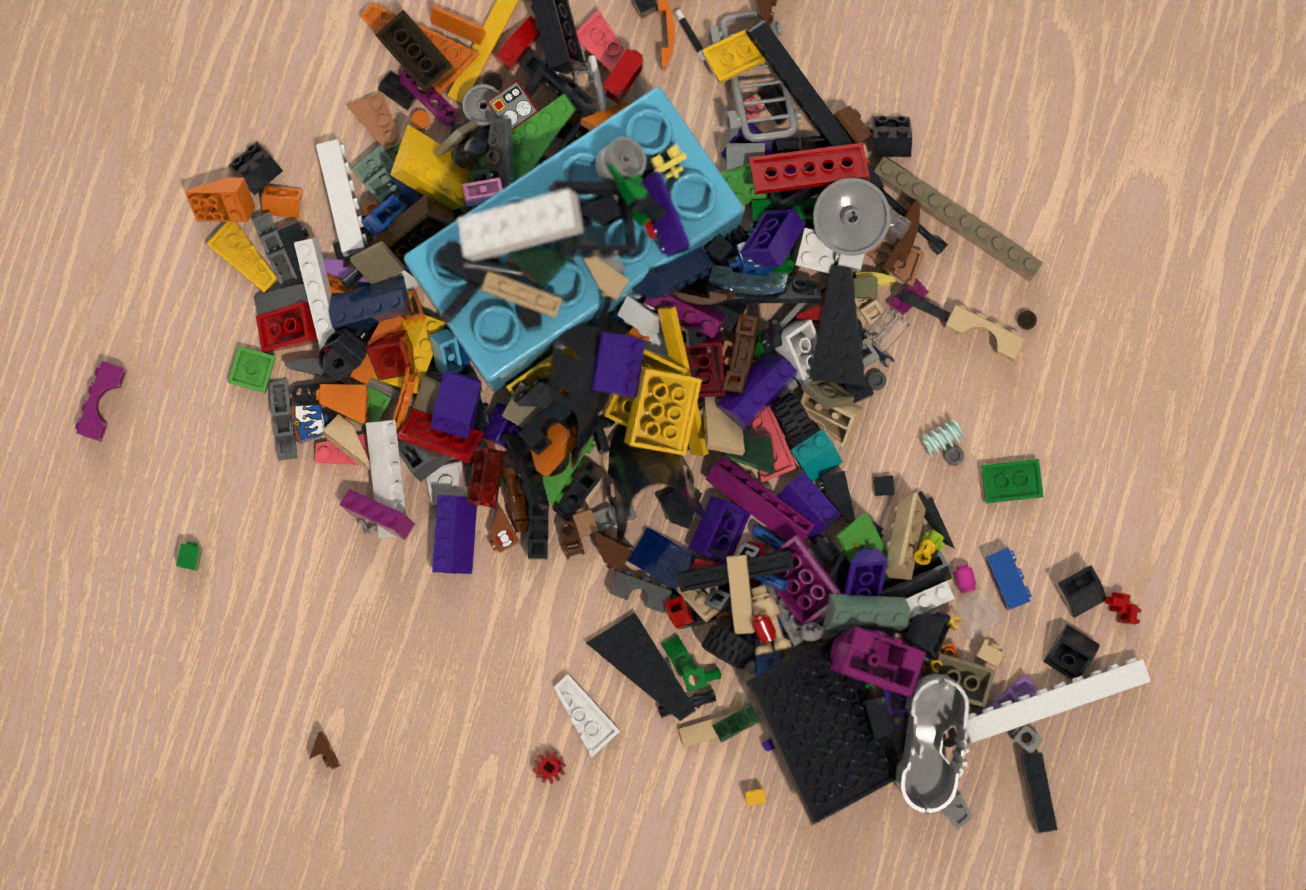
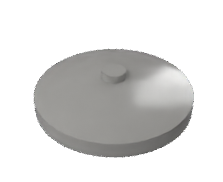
[813,178,891,256]

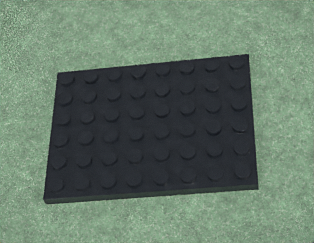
[745,633,900,825]

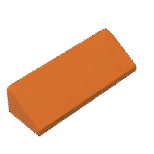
[431,6,486,45]

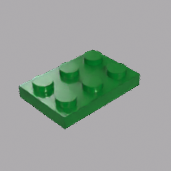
[981,459,1044,504]

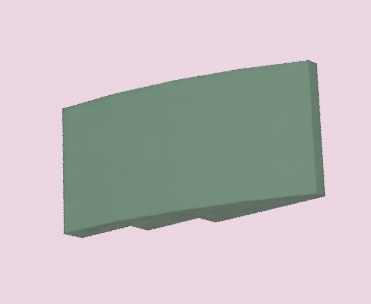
[351,145,408,220]

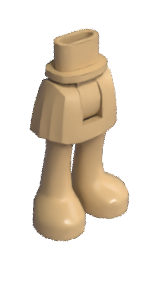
[751,586,792,656]

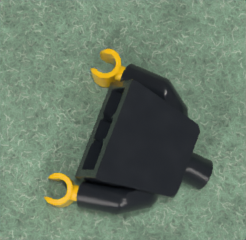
[902,610,961,672]

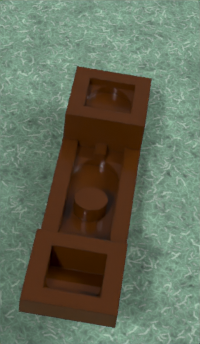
[672,287,736,304]
[723,314,759,393]

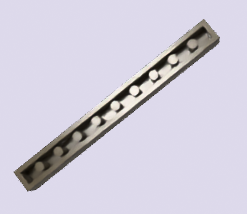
[874,157,1043,282]

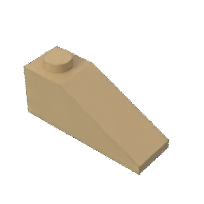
[581,256,629,301]
[323,414,371,471]

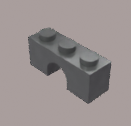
[610,570,672,614]

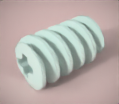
[922,420,965,458]

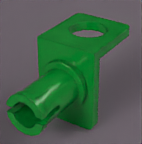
[682,667,721,691]

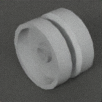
[462,84,499,129]
[595,137,646,182]

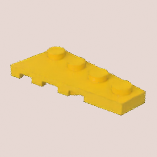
[206,222,277,293]

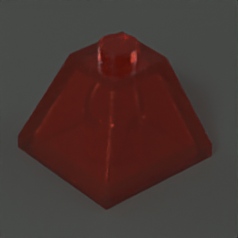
[366,330,415,380]

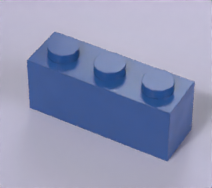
[985,548,1032,611]

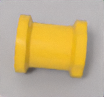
[914,539,936,565]

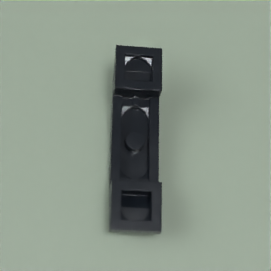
[704,542,761,612]

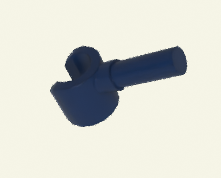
[872,345,894,367]

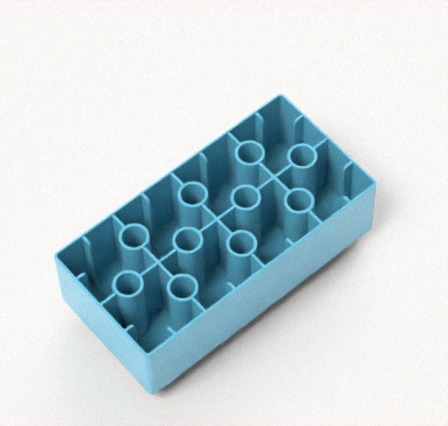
[404,87,744,392]

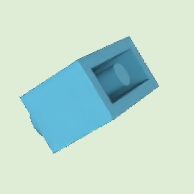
[429,329,463,374]

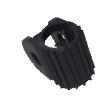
[318,327,368,379]

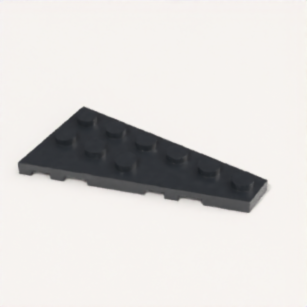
[703,258,821,304]
[810,265,867,388]
[586,613,696,721]

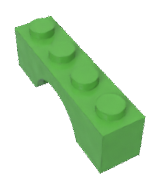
[542,437,595,505]

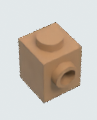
[573,507,598,538]

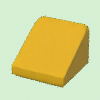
[745,788,766,806]

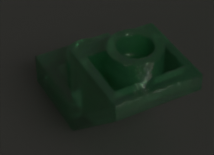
[712,705,760,743]

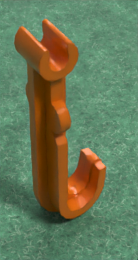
[392,367,419,442]

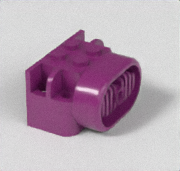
[830,627,926,697]

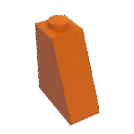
[316,384,368,425]
[531,423,578,477]

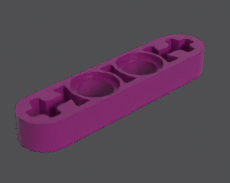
[399,69,458,126]

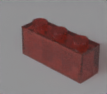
[466,447,505,509]

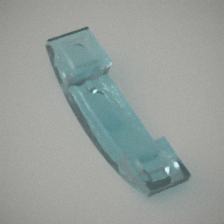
[709,265,789,295]

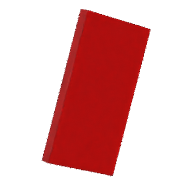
[398,408,484,463]

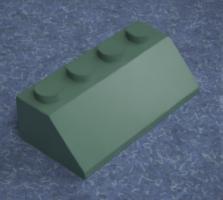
[823,594,911,633]

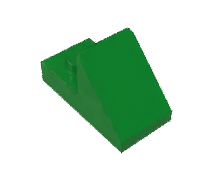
[661,634,697,677]

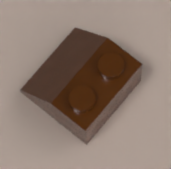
[834,106,873,145]
[595,531,634,572]

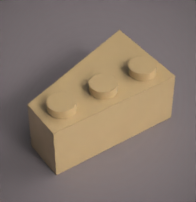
[801,392,864,448]

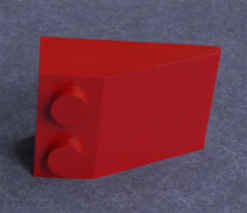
[256,302,318,353]

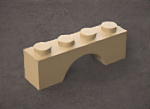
[944,304,1025,362]

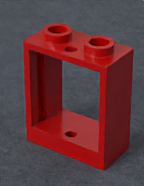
[602,49,644,105]

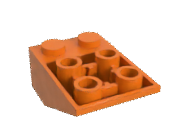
[185,177,255,222]

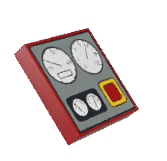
[486,79,539,130]

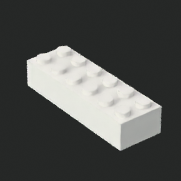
[458,189,583,261]

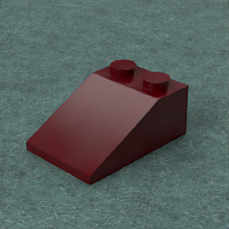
[684,333,726,397]

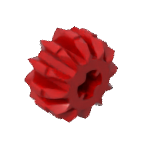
[533,751,566,784]

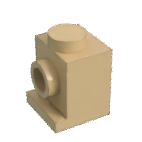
[975,639,1007,667]

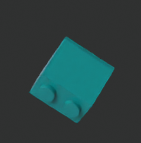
[790,429,843,482]

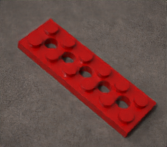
[749,143,870,195]

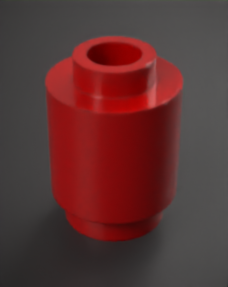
[751,613,777,643]

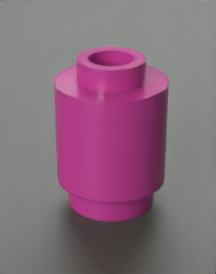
[953,564,977,593]

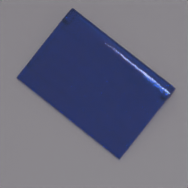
[628,527,696,590]

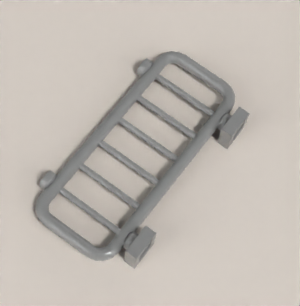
[708,11,801,142]

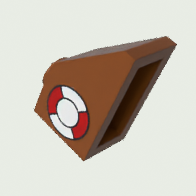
[489,508,520,553]

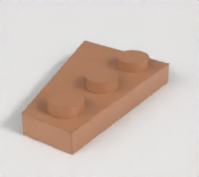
[347,92,402,152]
[865,238,924,288]

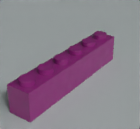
[705,456,815,542]

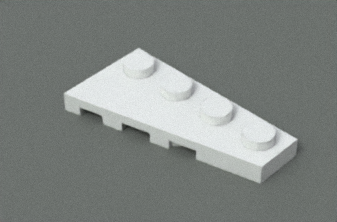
[554,674,620,758]

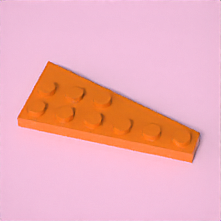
[360,3,480,95]

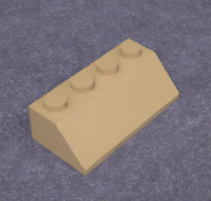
[886,493,926,580]

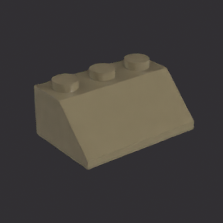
[932,653,996,709]

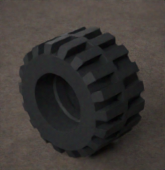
[771,392,815,445]
[701,625,755,669]

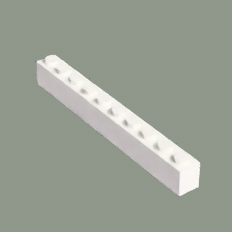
[966,657,1151,744]

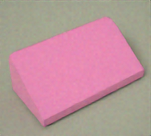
[462,178,503,207]

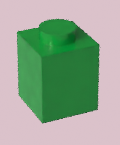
[176,541,203,571]

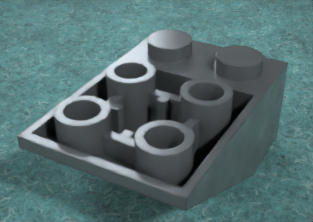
[398,441,452,482]

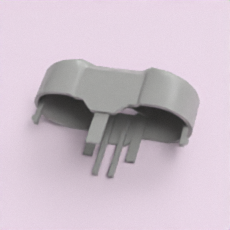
[896,674,970,814]

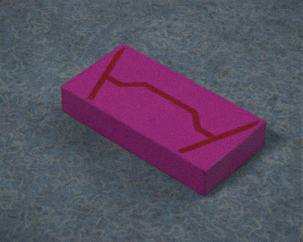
[888,278,929,318]

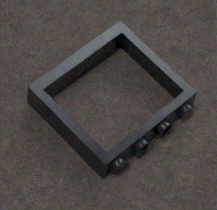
[513,66,597,164]
[549,181,637,259]

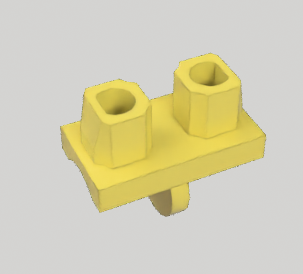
[650,145,687,180]

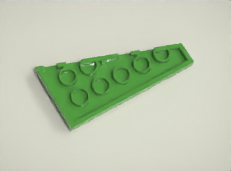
[474,94,577,182]

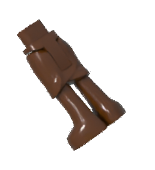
[501,467,529,533]

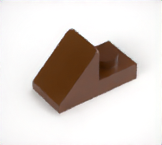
[309,731,341,769]

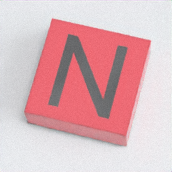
[743,94,764,119]

